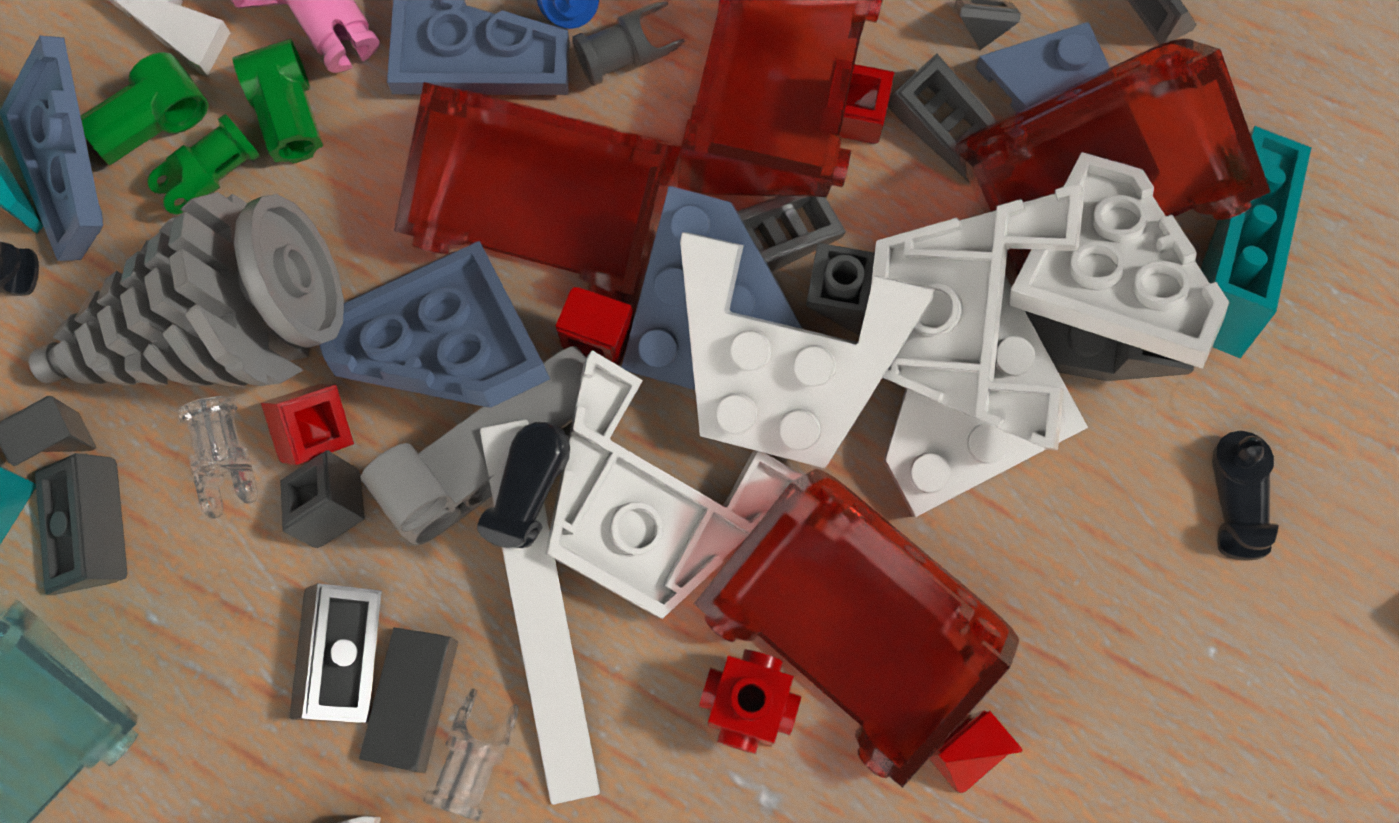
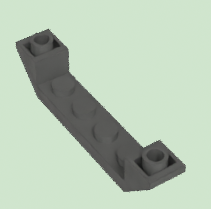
[806,243,1194,381]

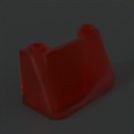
[677,0,883,197]
[955,39,1270,279]
[393,82,682,301]
[694,469,1019,788]

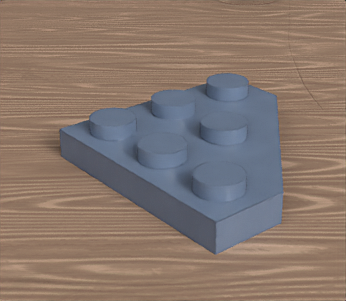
[621,186,803,390]
[319,241,550,408]

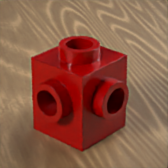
[699,649,802,754]

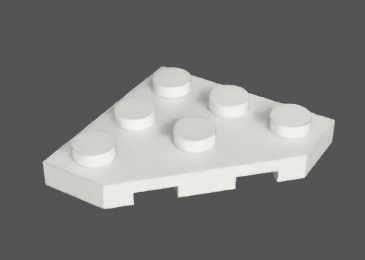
[1009,152,1229,369]
[883,275,1088,517]

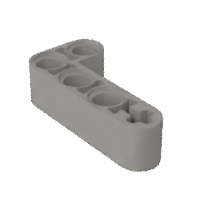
[360,346,586,546]

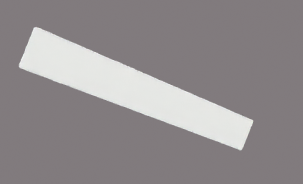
[480,419,600,805]

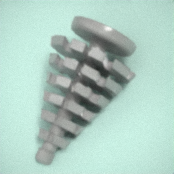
[28,192,344,386]

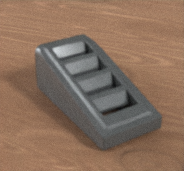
[887,54,1016,184]
[737,182,846,272]

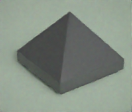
[955,0,1021,50]

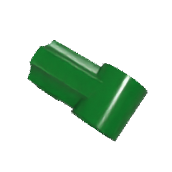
[232,38,323,164]
[81,52,209,166]

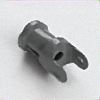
[572,1,685,86]

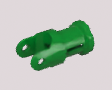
[147,114,261,215]

